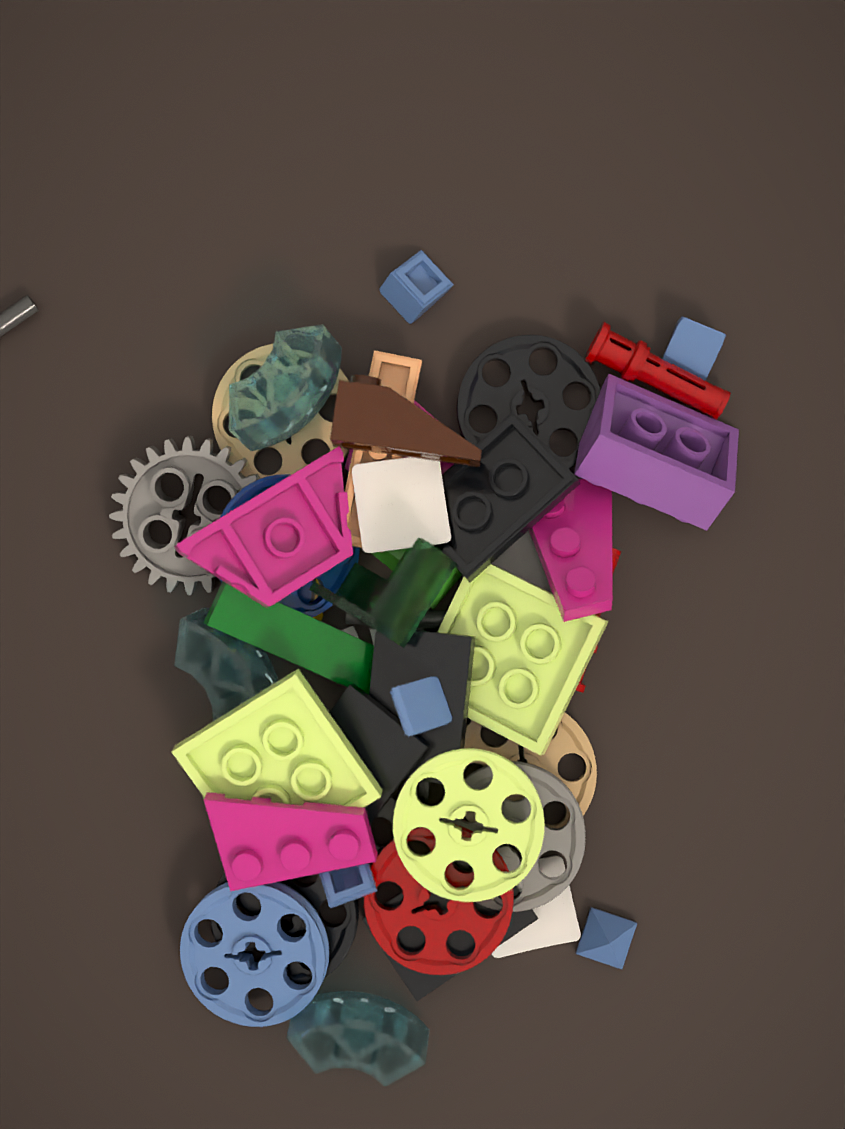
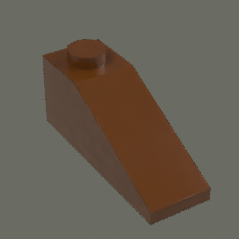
[330,375,482,467]

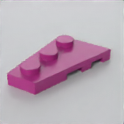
[529,479,613,622]
[204,792,378,892]

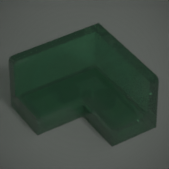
[309,538,457,648]

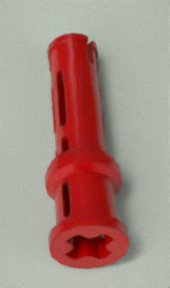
[584,322,731,420]

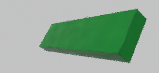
[204,581,374,695]

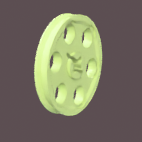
[393,748,544,902]

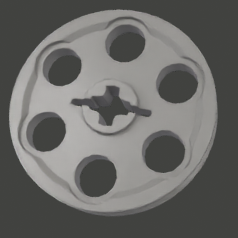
[440,761,585,912]

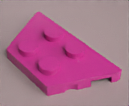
[174,446,353,608]

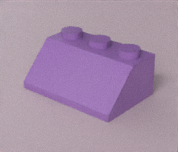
[574,374,739,531]

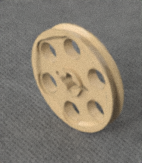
[212,343,350,479]
[464,713,597,846]

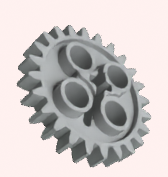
[109,436,260,595]

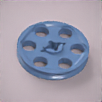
[180,882,329,1027]

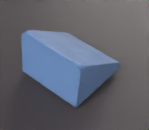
[380,250,454,324]
[662,317,726,381]
[391,676,452,737]

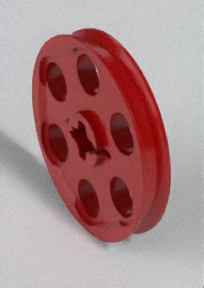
[364,825,514,975]

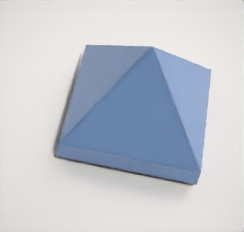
[319,863,378,908]
[576,907,637,969]

